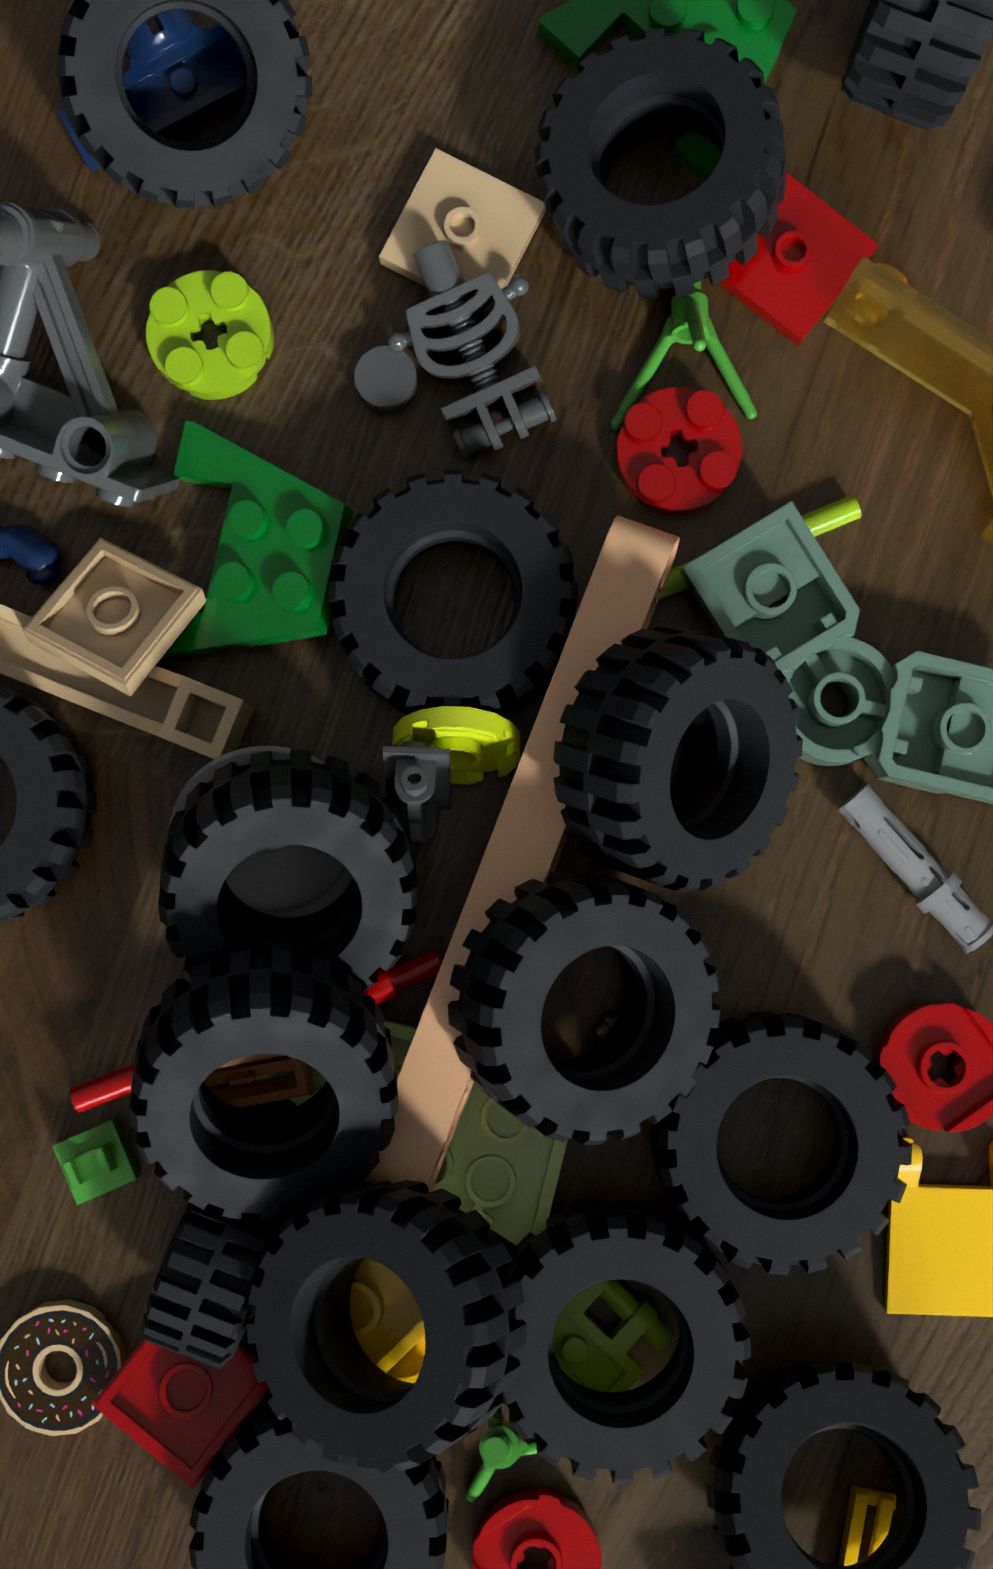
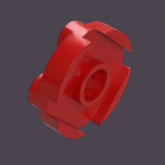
[615,387,742,516]
[874,1002,993,1132]
[472,1486,601,1569]

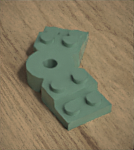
[680,501,993,804]

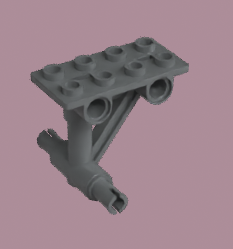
[0,201,180,507]

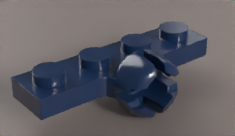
[57,10,309,174]

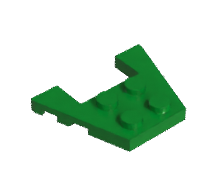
[538,0,798,183]
[158,420,354,663]

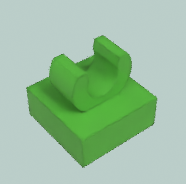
[53,1117,141,1205]

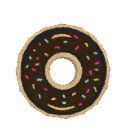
[0,1299,126,1436]

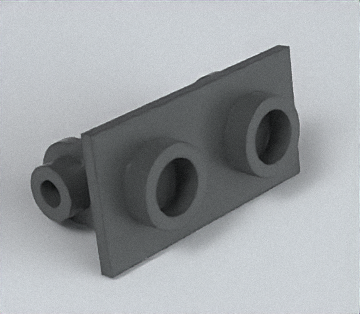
[383,741,451,843]

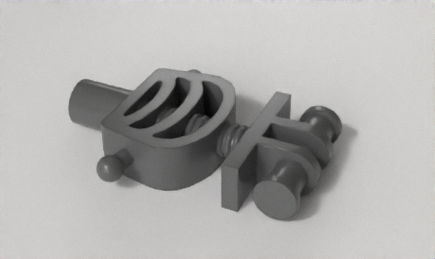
[387,240,557,461]

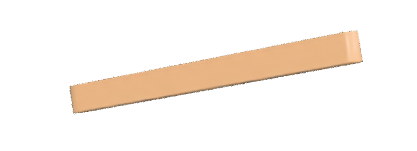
[361,515,680,1192]

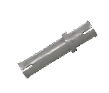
[837,783,993,954]

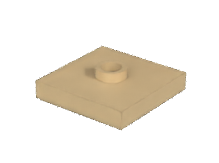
[379,148,546,317]
[22,537,206,697]

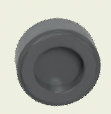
[354,345,418,413]

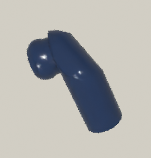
[0,525,62,585]

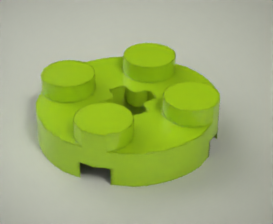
[146,270,274,400]

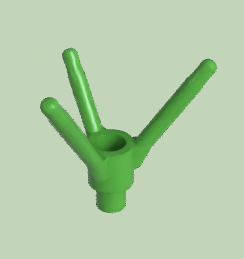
[610,281,757,431]
[465,1406,537,1502]

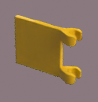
[884,1137,993,1317]

